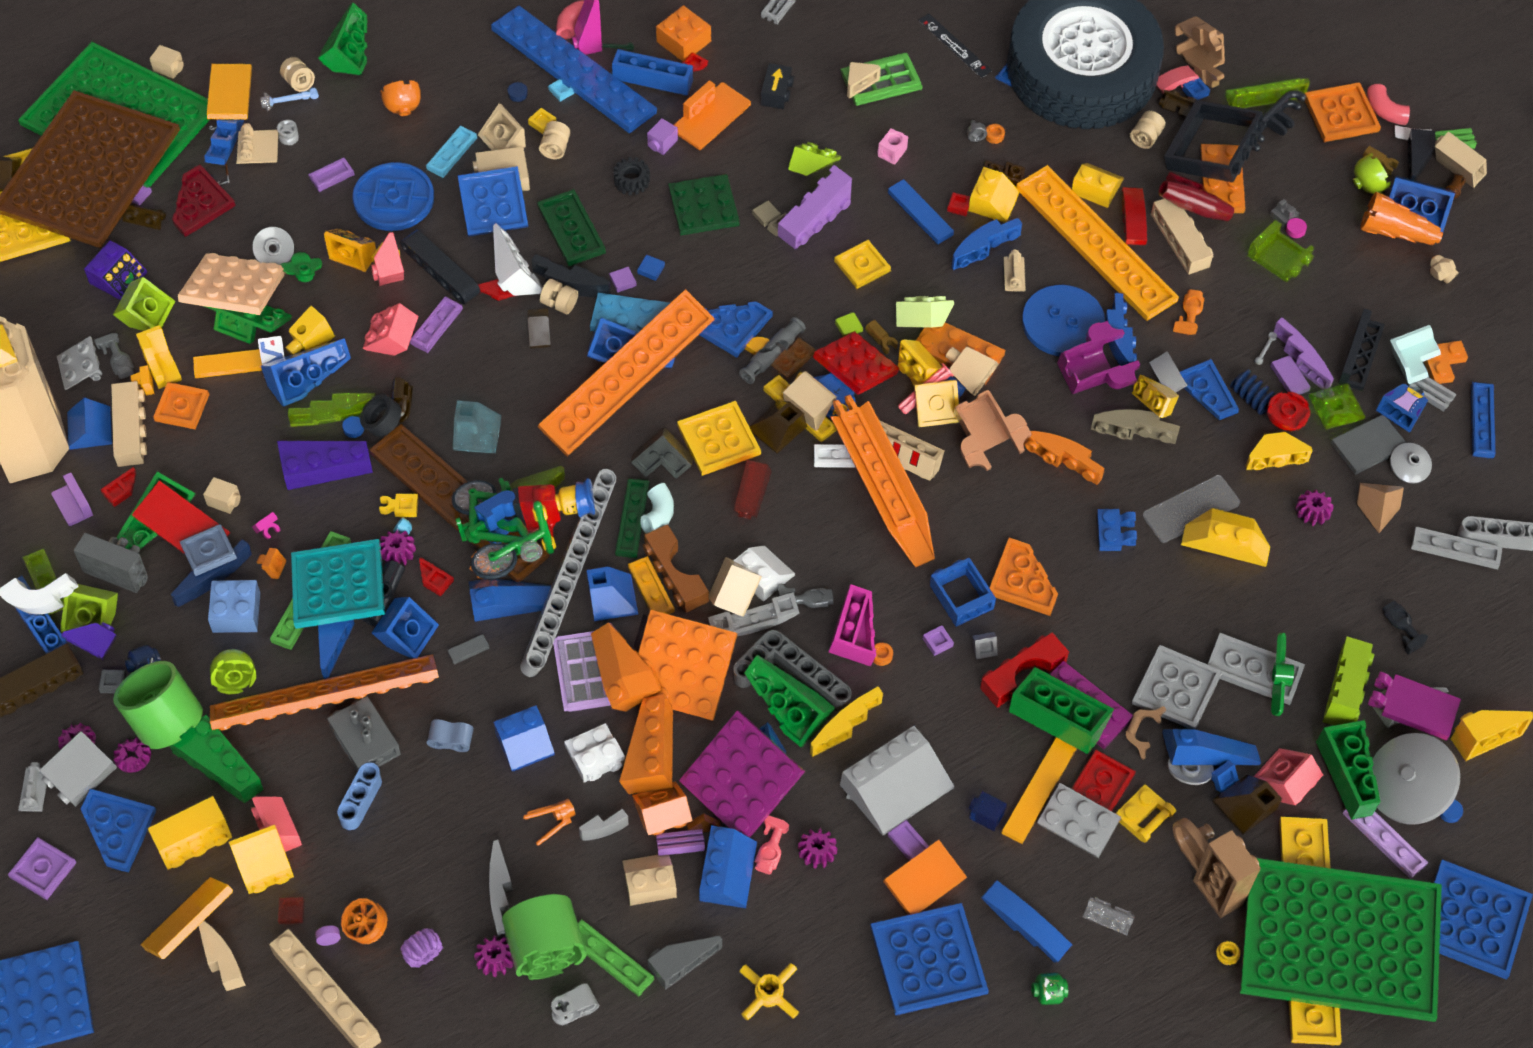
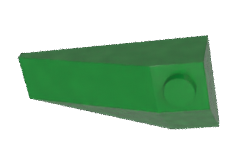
[318,2,367,75]

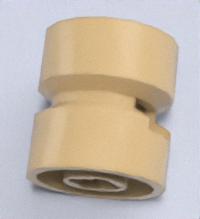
[280,57,315,92]
[1130,111,1165,149]
[539,121,570,159]
[540,279,578,315]

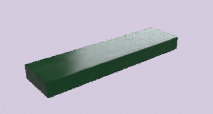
[615,478,650,558]

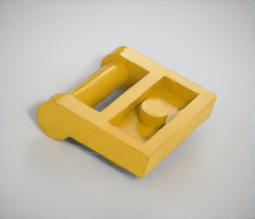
[1115,785,1176,843]

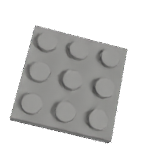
[1132,645,1222,730]

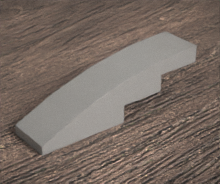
[489,840,513,941]

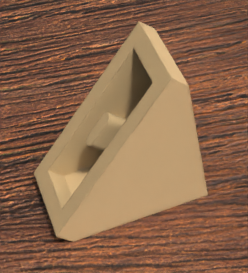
[847,62,881,99]

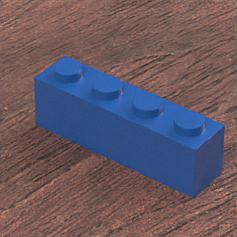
[612,49,693,96]

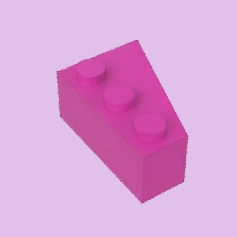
[829,585,876,667]

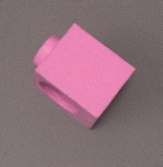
[878,128,908,165]

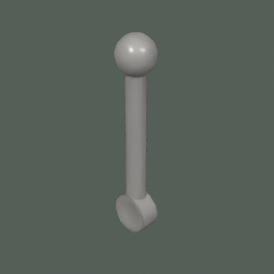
[1255,332,1277,365]

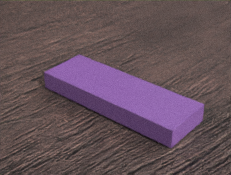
[410,297,463,353]

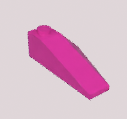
[572,0,602,55]

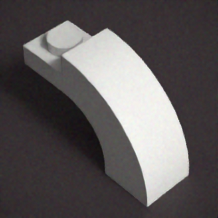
[0,573,79,614]

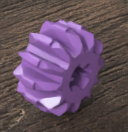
[400,928,443,968]

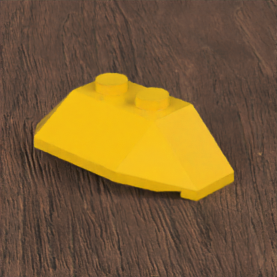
[1181,508,1270,567]

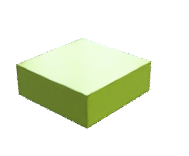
[835,312,863,337]

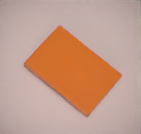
[883,840,967,915]

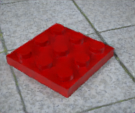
[813,331,900,395]

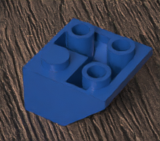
[587,567,638,621]

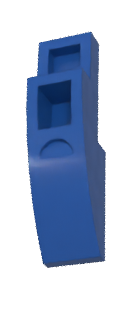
[952,218,1022,270]
[1105,293,1137,366]
[15,576,67,654]

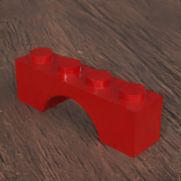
[980,632,1069,708]

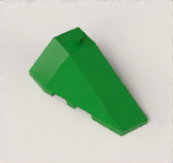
[116,472,195,550]
[744,655,835,747]

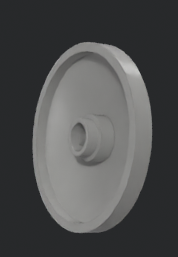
[1372,733,1460,824]

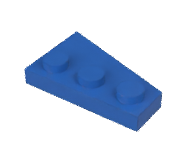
[1180,359,1239,420]

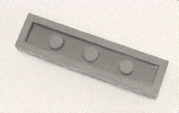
[1411,527,1502,570]

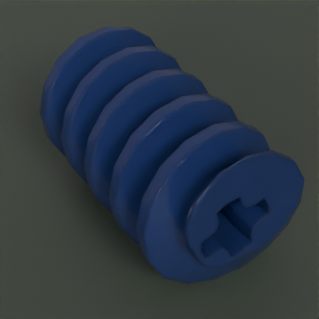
[1230,369,1275,415]

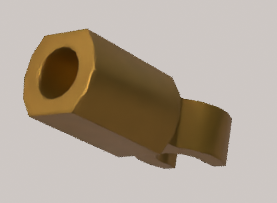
[1362,146,1399,175]
[865,320,898,354]

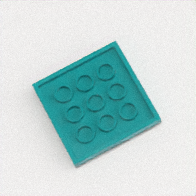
[291,539,385,629]

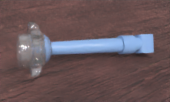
[260,88,319,112]

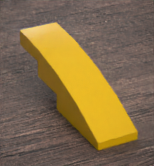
[810,686,883,757]

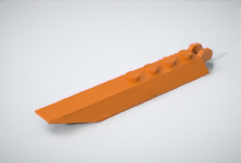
[831,395,935,568]

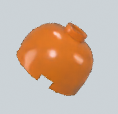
[380,81,421,116]

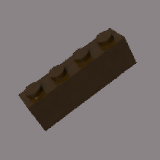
[0,643,84,717]

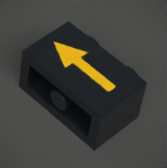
[761,63,795,109]

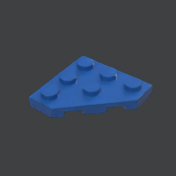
[699,302,773,358]
[81,789,156,873]

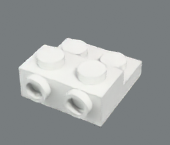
[564,723,625,782]

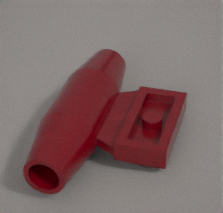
[1159,172,1234,221]

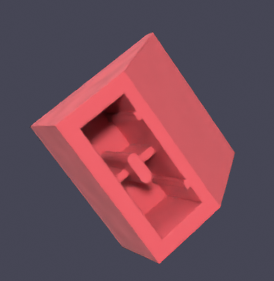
[363,303,418,356]
[251,797,302,852]

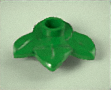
[280,252,322,282]

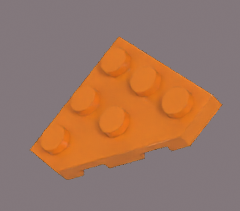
[990,538,1058,616]

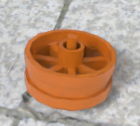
[341,898,388,944]

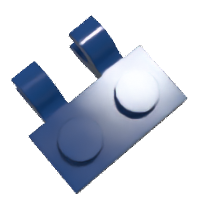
[1097,509,1137,551]

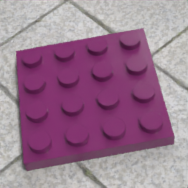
[679,711,805,838]

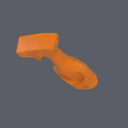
[1173,289,1204,335]

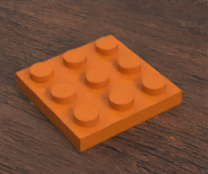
[1305,82,1381,142]

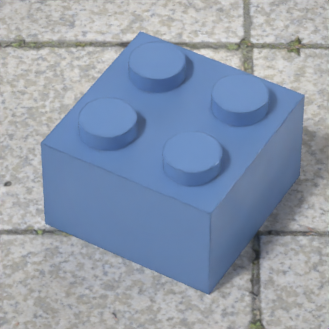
[208,580,261,633]

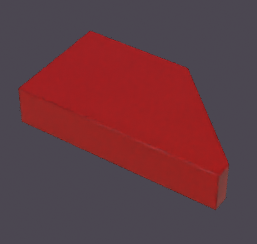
[478,279,517,301]
[100,467,136,507]

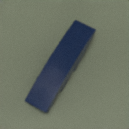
[171,540,252,607]

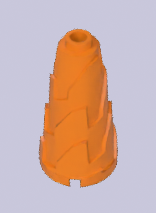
[1360,192,1443,245]

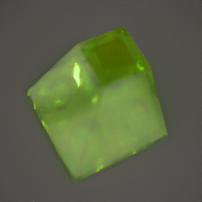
[1309,383,1365,430]

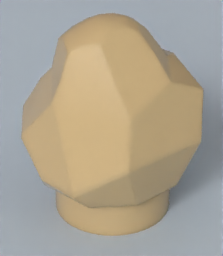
[1430,255,1459,284]

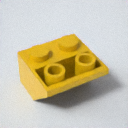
[898,340,942,385]

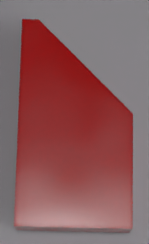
[419,558,454,597]

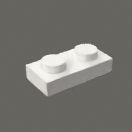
[814,444,856,468]

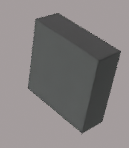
[99,669,126,693]

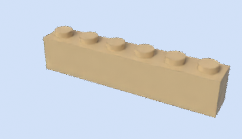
[269,929,381,1048]

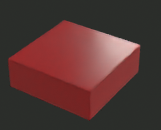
[947,192,970,216]

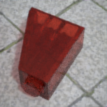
[734,460,772,520]

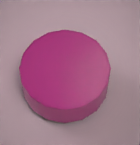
[1286,218,1307,238]

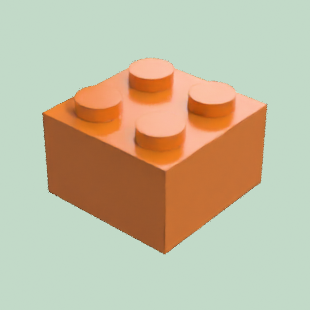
[656,5,711,62]

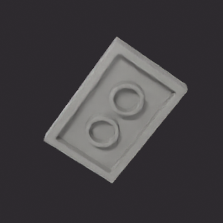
[1037,783,1121,858]

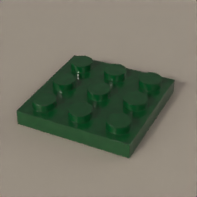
[668,174,740,236]

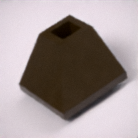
[749,401,807,454]
[1212,775,1282,835]

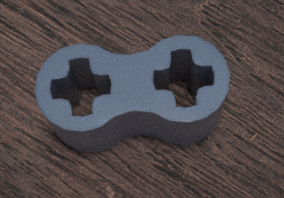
[427,719,474,752]

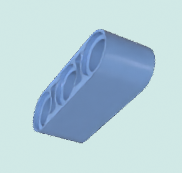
[337,763,382,830]

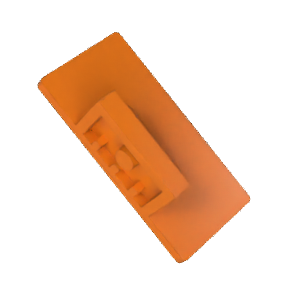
[674,80,751,150]

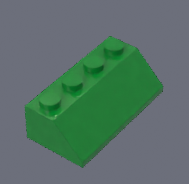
[1009,667,1114,754]

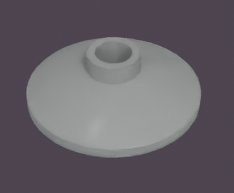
[252,227,294,265]
[1390,443,1432,483]
[1168,758,1214,785]

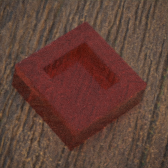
[278,897,304,924]

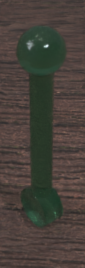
[602,42,634,51]

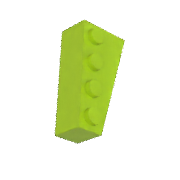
[1323,637,1374,726]

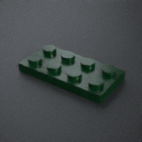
[537,189,606,267]

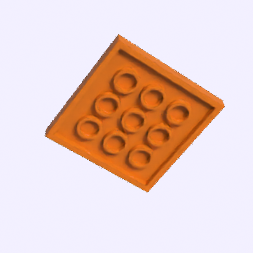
[638,610,738,721]

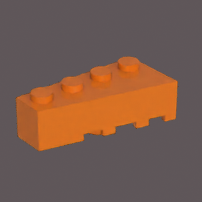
[619,695,673,794]

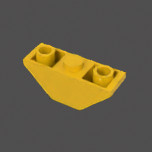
[1132,375,1179,418]
[1245,432,1312,470]

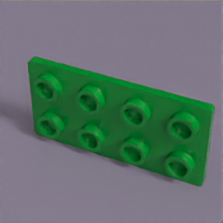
[204,304,292,344]

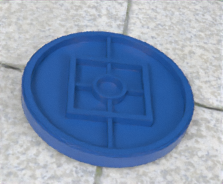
[353,162,434,231]
[1022,285,1105,356]

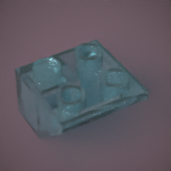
[453,401,501,453]

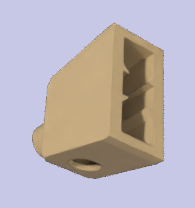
[945,347,999,396]

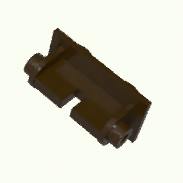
[1159,89,1197,117]
[122,203,166,230]

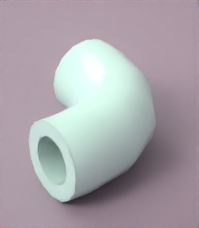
[641,483,674,534]

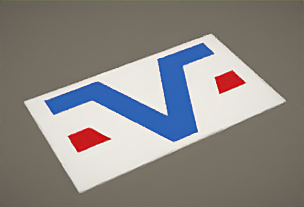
[258,336,284,378]

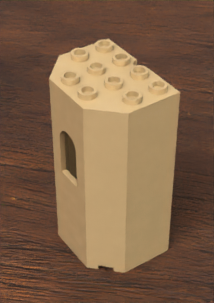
[0,316,69,483]

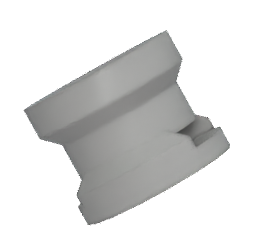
[277,120,299,145]

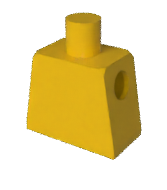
[285,306,335,355]

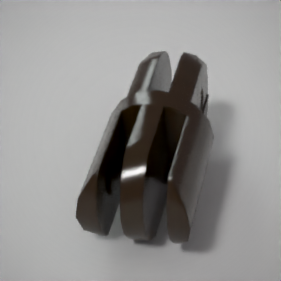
[391,377,413,423]

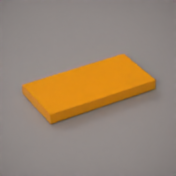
[207,64,252,119]
[140,877,233,959]

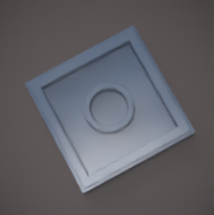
[180,524,237,576]

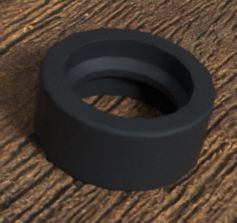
[360,394,401,437]

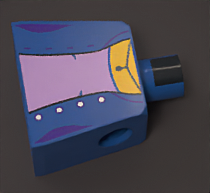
[1376,384,1428,433]

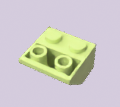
[896,296,954,327]

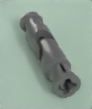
[739,317,806,384]

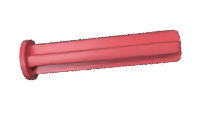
[898,363,954,414]

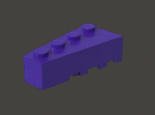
[277,441,373,490]

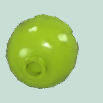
[1353,153,1391,194]
[210,649,256,694]

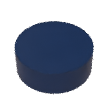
[508,82,528,102]

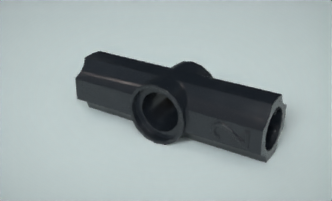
[361,560,405,626]

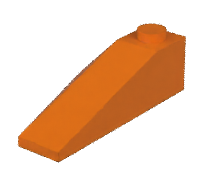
[591,622,662,712]

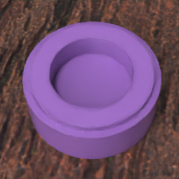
[315,925,340,946]

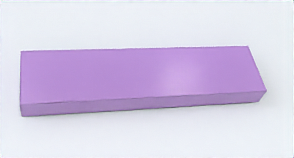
[1343,809,1428,879]

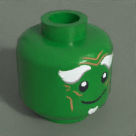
[1031,972,1068,1005]

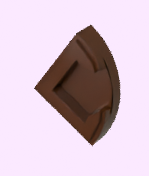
[687,813,720,833]

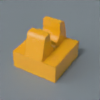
[130,365,155,396]

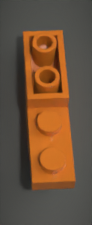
[1023,431,1105,485]

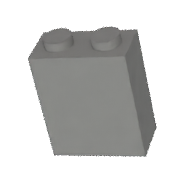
[39,731,117,807]

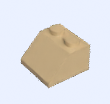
[622,855,677,906]

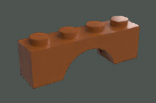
[643,524,709,613]

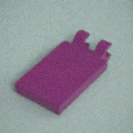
[1368,672,1461,741]

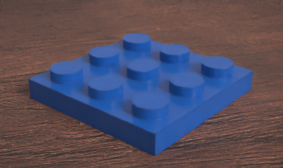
[458,166,528,237]

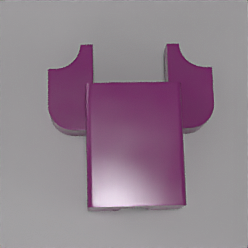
[1057,321,1140,394]

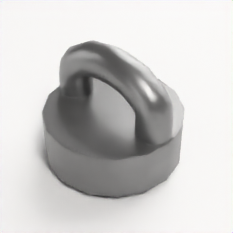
[967,120,987,142]

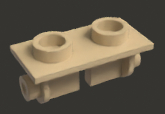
[1004,250,1026,291]

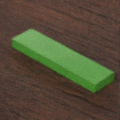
[578,919,654,997]

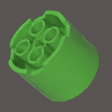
[113,661,203,749]
[502,894,586,980]

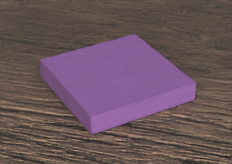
[8,837,77,900]

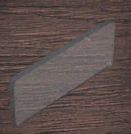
[1143,475,1240,543]

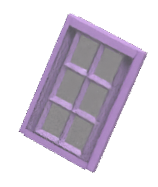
[553,631,610,712]

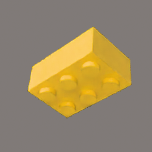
[148,796,232,869]

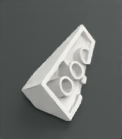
[493,223,543,295]

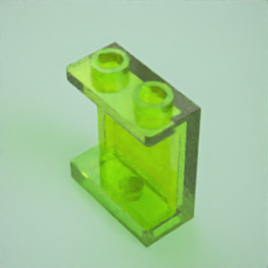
[1247,220,1314,283]

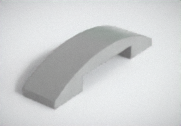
[708,593,799,636]

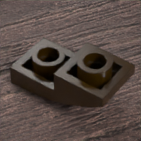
[982,160,1025,186]

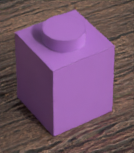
[647,119,678,155]

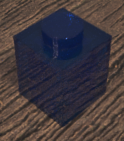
[969,791,1007,832]

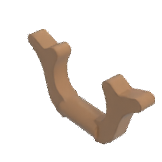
[1126,706,1166,759]

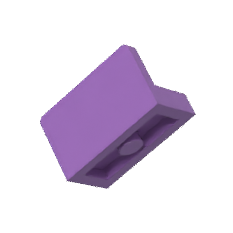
[51,473,93,526]

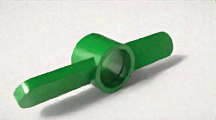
[1271,633,1294,716]

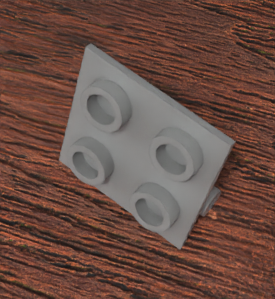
[57,336,102,390]

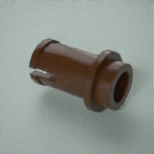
[1445,174,1466,199]

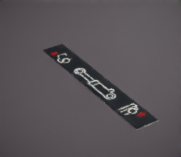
[918,14,992,78]

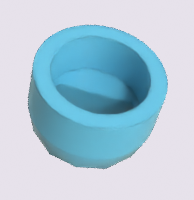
[393,517,412,535]

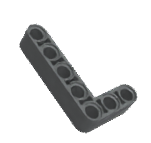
[733,630,852,711]

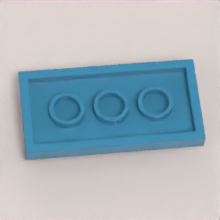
[590,293,670,333]

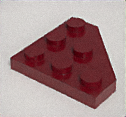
[172,164,236,237]

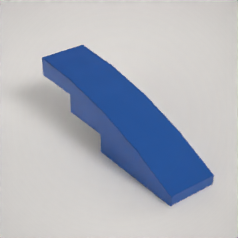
[205,119,244,165]
[981,881,1072,963]

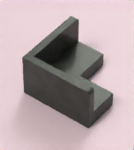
[631,427,693,479]

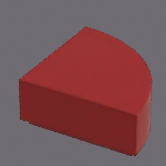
[683,52,708,71]

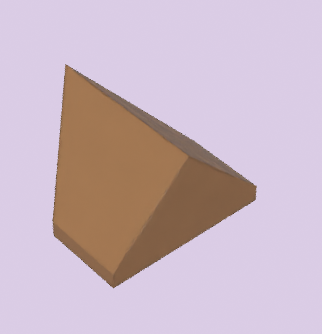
[1357,483,1404,533]

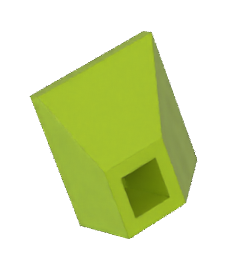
[788,142,841,176]

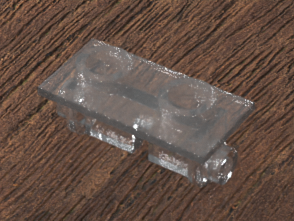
[1083,897,1135,935]

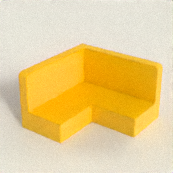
[136,325,182,389]

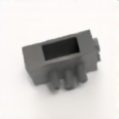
[73,533,148,593]
[327,696,401,772]

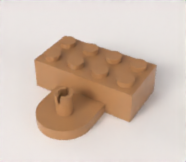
[1173,818,1260,918]

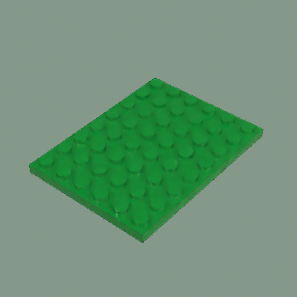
[18,42,210,188]
[1240,858,1442,1022]

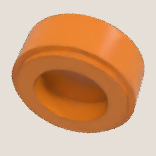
[985,124,1005,144]
[873,642,893,666]

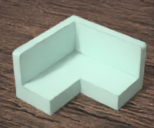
[1390,325,1441,385]

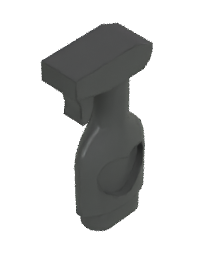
[94,333,134,379]
[778,584,833,608]

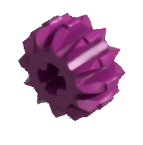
[1296,489,1334,526]
[380,529,416,565]
[798,828,838,869]
[474,935,513,978]

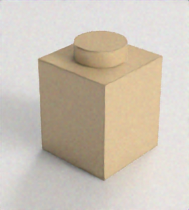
[150,45,184,79]
[203,477,241,514]

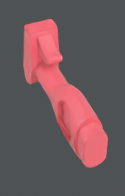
[754,816,789,874]

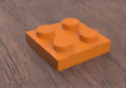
[153,382,209,430]

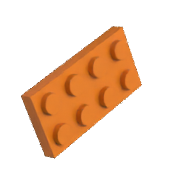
[1200,144,1245,213]
[916,323,1005,385]

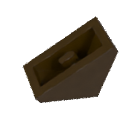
[0,157,22,192]

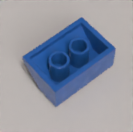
[1389,175,1455,232]
[699,826,757,908]

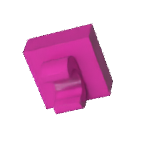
[252,512,280,539]

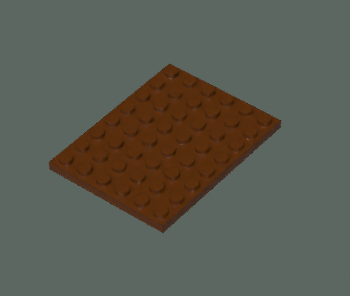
[0,90,180,248]

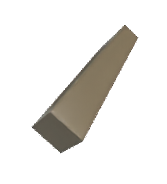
[767,212,787,236]

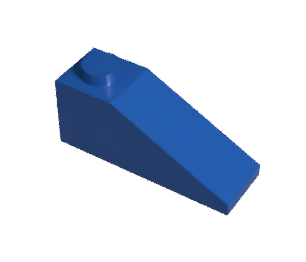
[318,620,355,679]

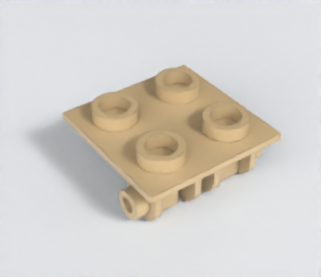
[237,123,279,164]

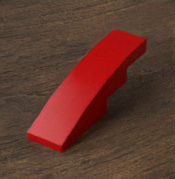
[1122,187,1147,245]

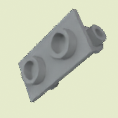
[19,762,47,812]

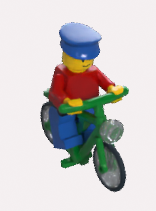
[452,478,595,579]

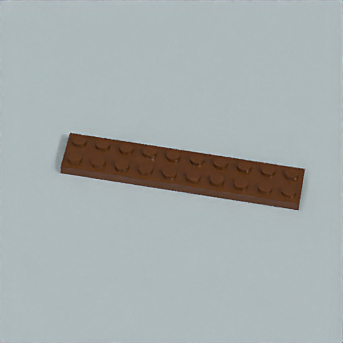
[369,424,550,582]

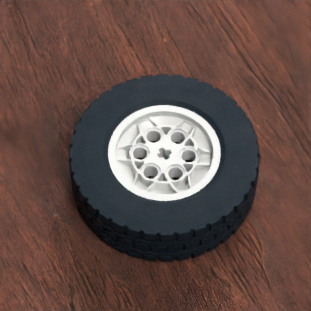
[1007,0,1164,129]

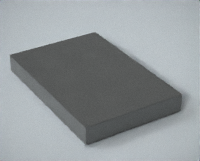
[1331,415,1406,475]

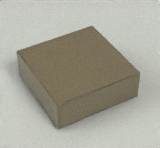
[752,200,780,227]

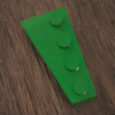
[170,715,264,803]
[1316,720,1381,820]

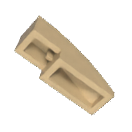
[198,921,245,991]

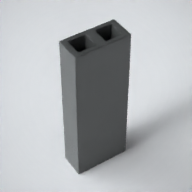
[447,634,490,664]

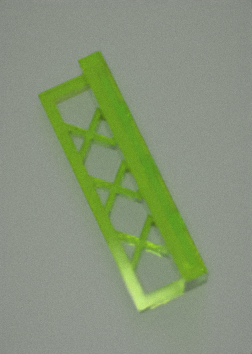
[1225,78,1310,108]

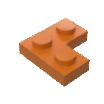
[1424,341,1468,384]

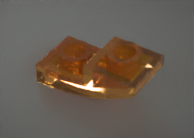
[771,338,815,378]

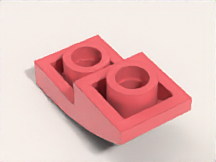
[1156,66,1199,94]

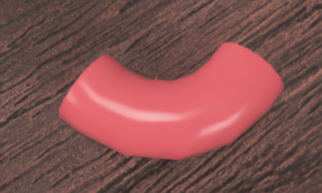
[556,0,584,39]
[1367,84,1410,125]

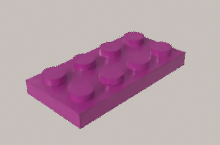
[1050,661,1133,749]

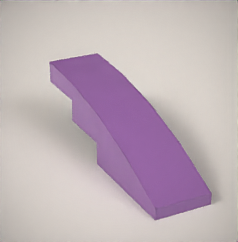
[1274,318,1334,393]

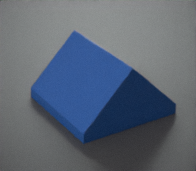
[67,398,112,450]

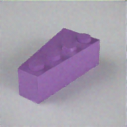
[778,165,852,249]

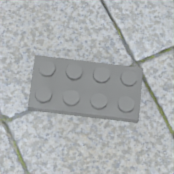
[1208,633,1305,705]

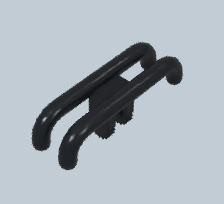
[1252,90,1306,152]

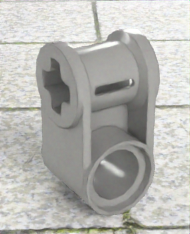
[551,984,599,1025]

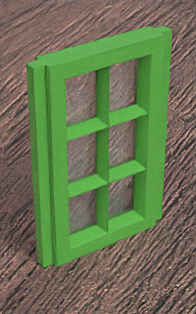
[841,53,922,106]

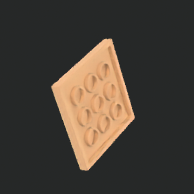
[178,253,285,315]

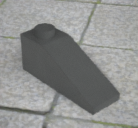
[648,936,722,990]

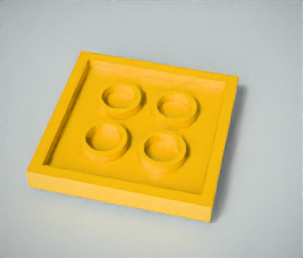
[677,401,761,476]

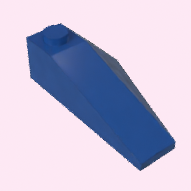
[587,318,675,368]
[261,338,351,406]
[469,579,557,622]
[1162,729,1261,765]

